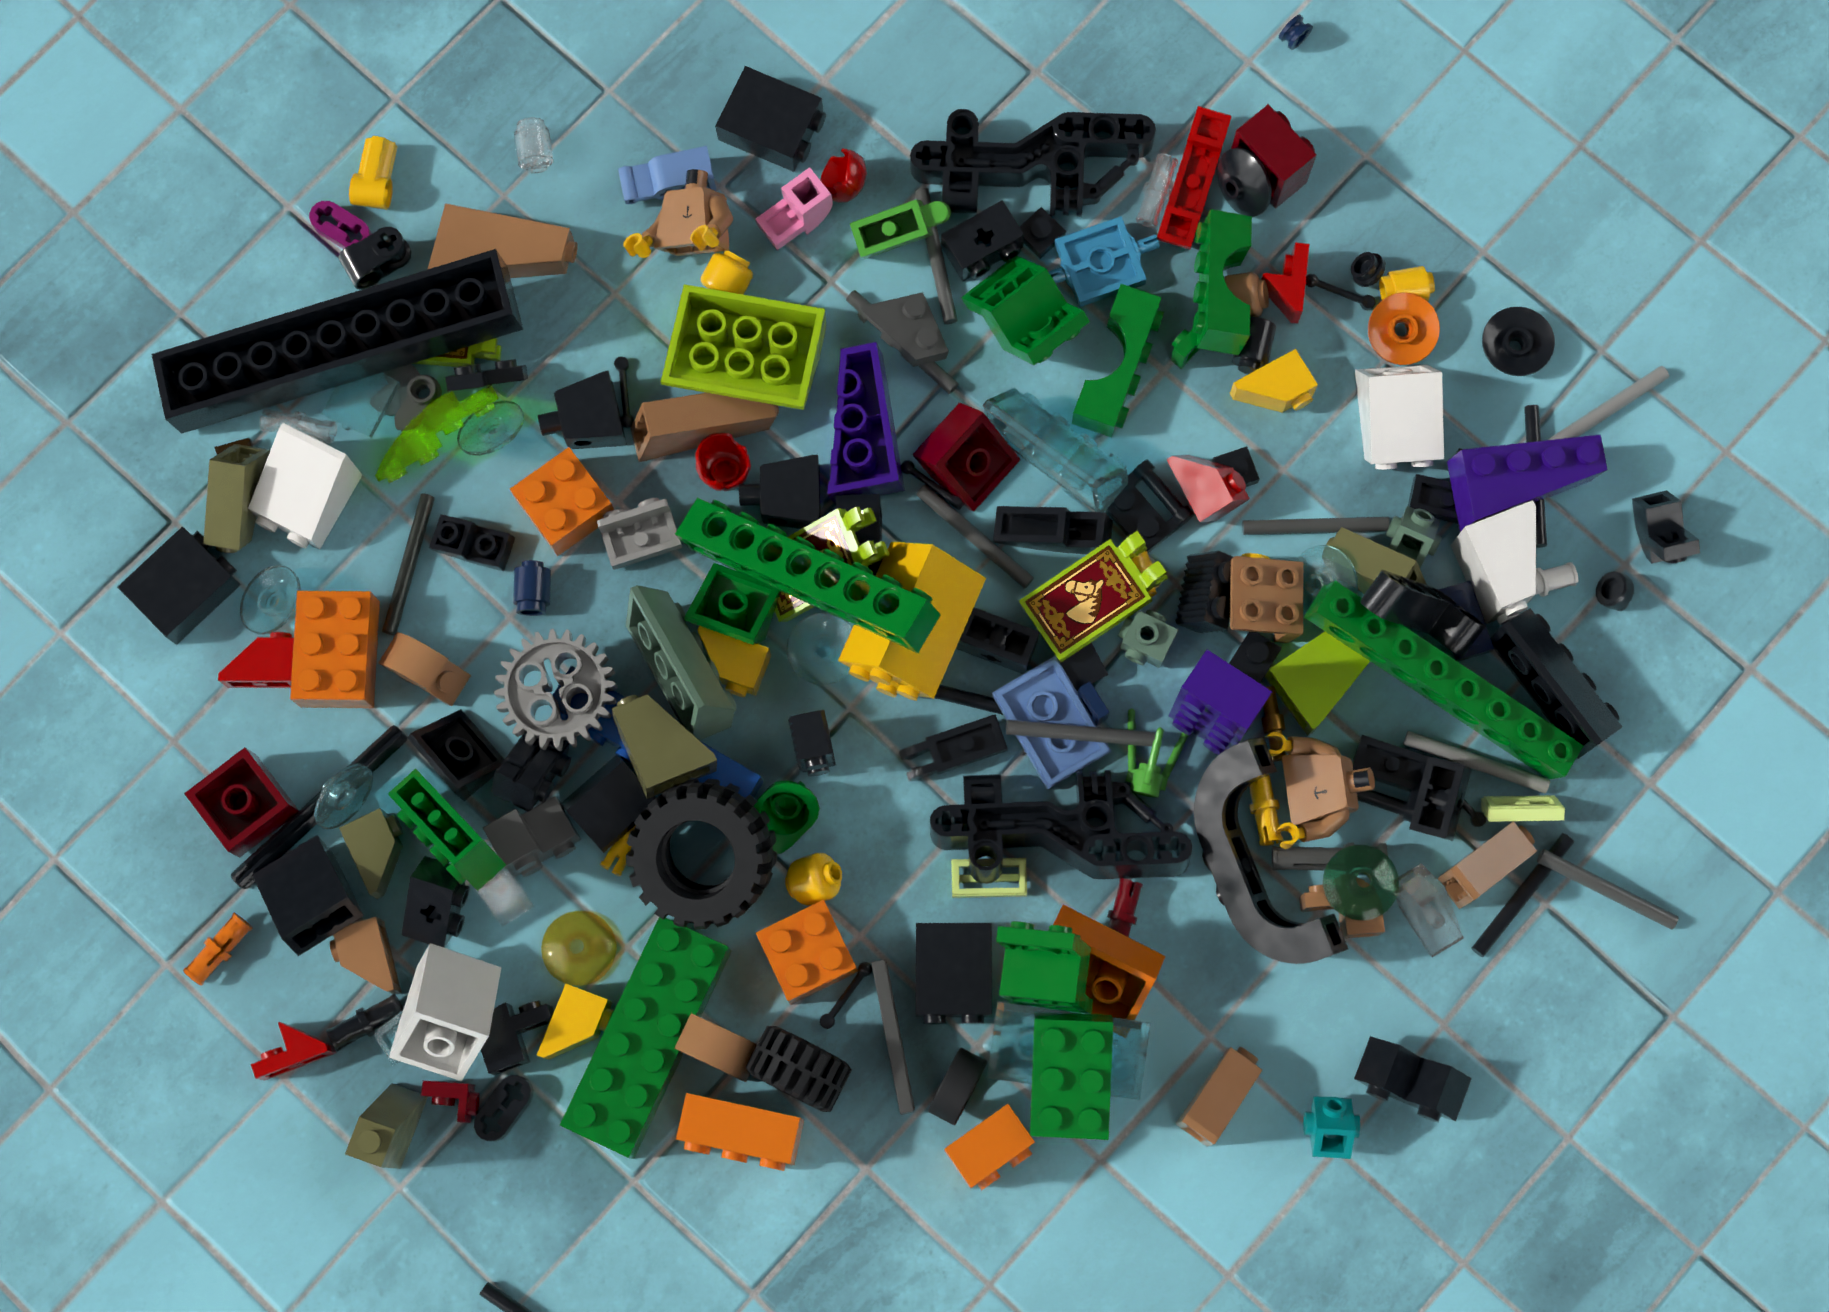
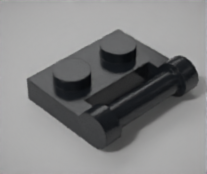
[1098,459,1195,553]
[1352,735,1428,822]

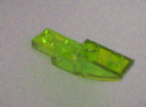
[375,385,499,483]

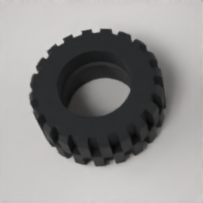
[626,778,777,930]

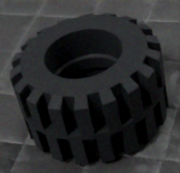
[746,1026,852,1112]

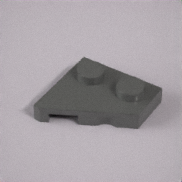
[857,292,949,367]

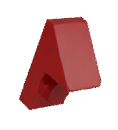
[1261,242,1310,324]
[251,1022,336,1081]

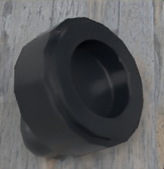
[1596,571,1634,611]

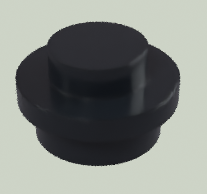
[1351,252,1386,287]

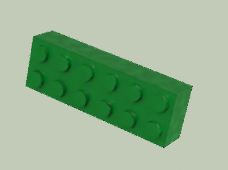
[560,917,732,1159]

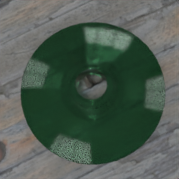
[1323,845,1399,921]

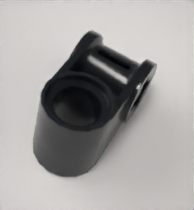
[338,227,412,290]

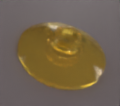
[541,911,617,986]

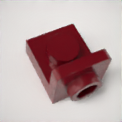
[421,1080,480,1123]

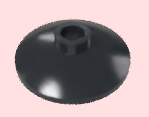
[1217,147,1272,217]
[1482,307,1555,376]

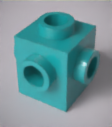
[1303,1096,1361,1159]

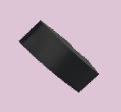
[993,506,1113,555]

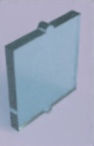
[321,373,401,438]

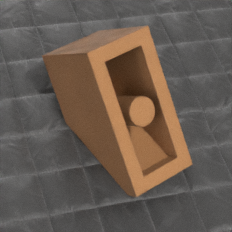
[330,917,402,994]

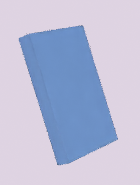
[991,655,1111,789]

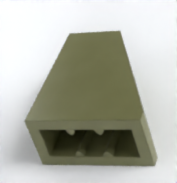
[203,444,270,553]
[1322,527,1427,594]
[612,694,717,799]
[345,1083,428,1169]

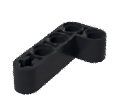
[1360,570,1485,657]

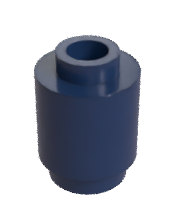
[513,560,551,616]

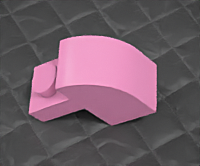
[755,167,833,250]

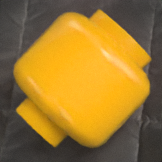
[700,251,753,295]
[785,853,842,906]

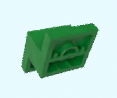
[961,256,1090,365]
[996,921,1093,1014]

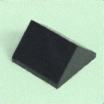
[407,709,504,801]
[561,755,656,853]

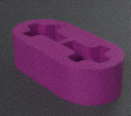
[309,201,372,249]

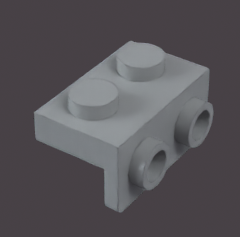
[597,498,683,570]

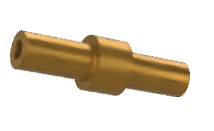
[1261,686,1286,762]

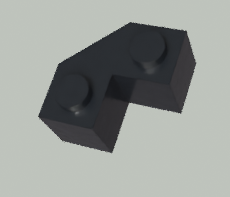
[1354,1036,1472,1123]

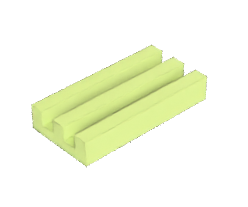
[1481,795,1565,822]
[951,858,1027,898]

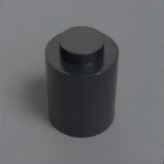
[1232,317,1276,374]

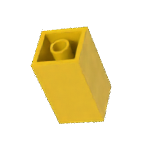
[838,542,986,701]

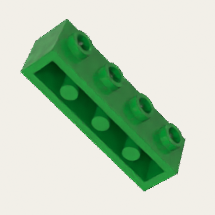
[388,768,506,891]

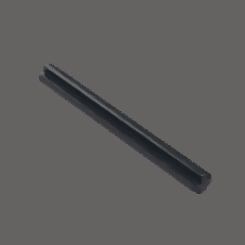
[231,725,408,889]

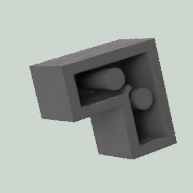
[483,796,581,877]

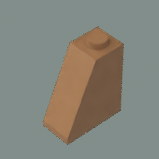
[1436,821,1537,909]
[1175,1047,1262,1147]

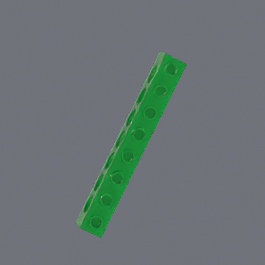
[675,498,941,653]
[1304,581,1584,779]

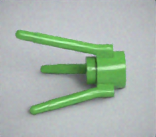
[1125,708,1189,798]

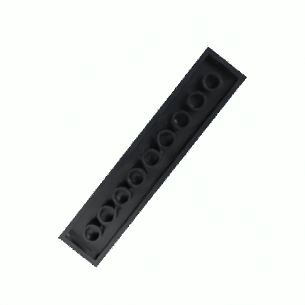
[151,249,524,433]

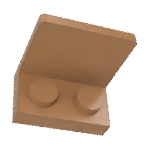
[1230,556,1303,643]

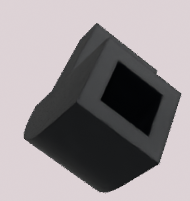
[1632,490,1700,564]
[481,1000,554,1075]

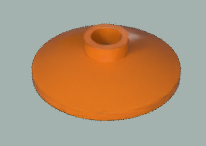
[1368,293,1440,365]

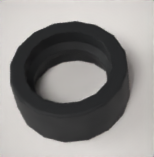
[928,1047,987,1125]

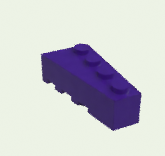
[827,342,905,504]
[1447,434,1608,532]

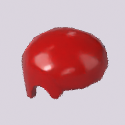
[820,148,867,203]
[695,433,751,492]

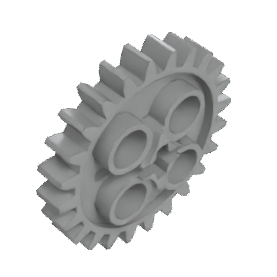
[494,629,617,751]

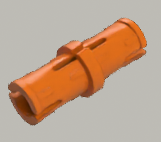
[183,912,253,986]

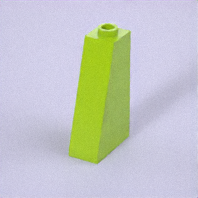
[1265,631,1370,736]

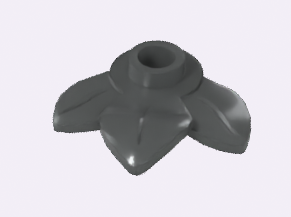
[370,364,442,430]

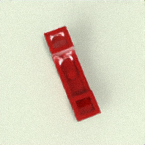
[1157,106,1232,250]

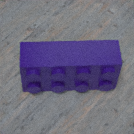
[1168,649,1272,755]

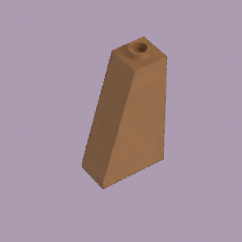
[428,203,578,278]
[631,393,779,462]

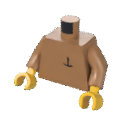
[623,169,733,258]
[1264,732,1375,849]

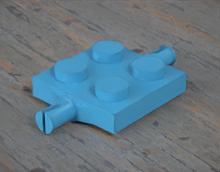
[1049,216,1160,307]

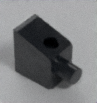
[538,371,627,449]
[739,455,821,529]

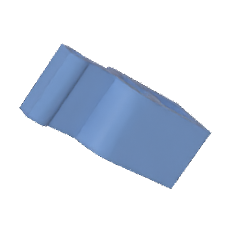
[618,146,716,204]

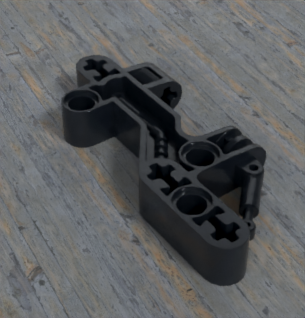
[910,109,1156,217]
[930,770,1192,884]

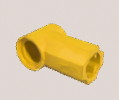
[349,136,398,210]

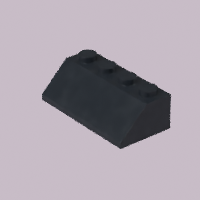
[1491,608,1622,759]

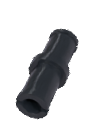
[326,993,404,1051]

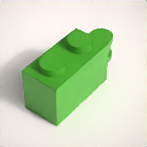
[849,199,951,258]

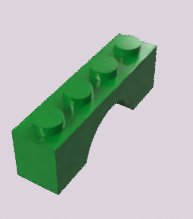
[1192,209,1252,355]
[1071,284,1165,438]

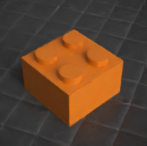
[510,447,614,556]
[756,900,858,1005]
[944,1104,1035,1191]

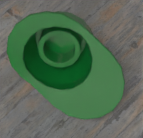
[754,780,820,855]

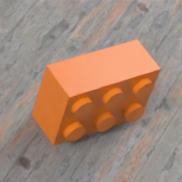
[290,591,380,708]
[1053,904,1166,1036]
[676,1093,804,1171]

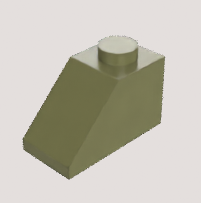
[339,808,403,899]

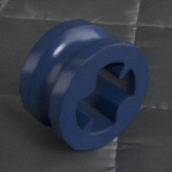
[1278,14,1313,50]

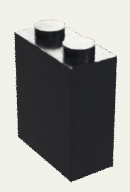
[715,66,826,172]
[117,526,241,645]
[252,835,364,956]
[916,923,992,1024]

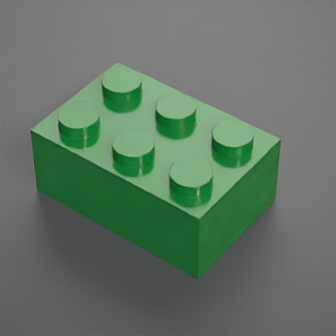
[1030,1011,1113,1140]

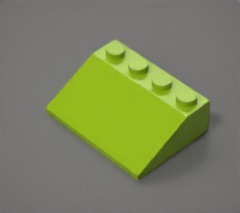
[660,284,826,410]

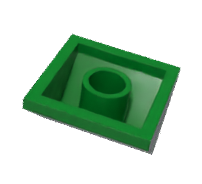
[685,563,781,645]

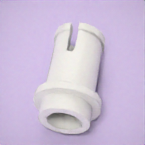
[1536,562,1578,597]

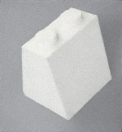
[1355,365,1444,470]
[248,423,362,549]
[1450,500,1536,625]
[389,943,501,1081]

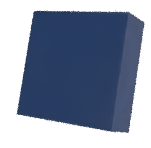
[1078,682,1110,725]

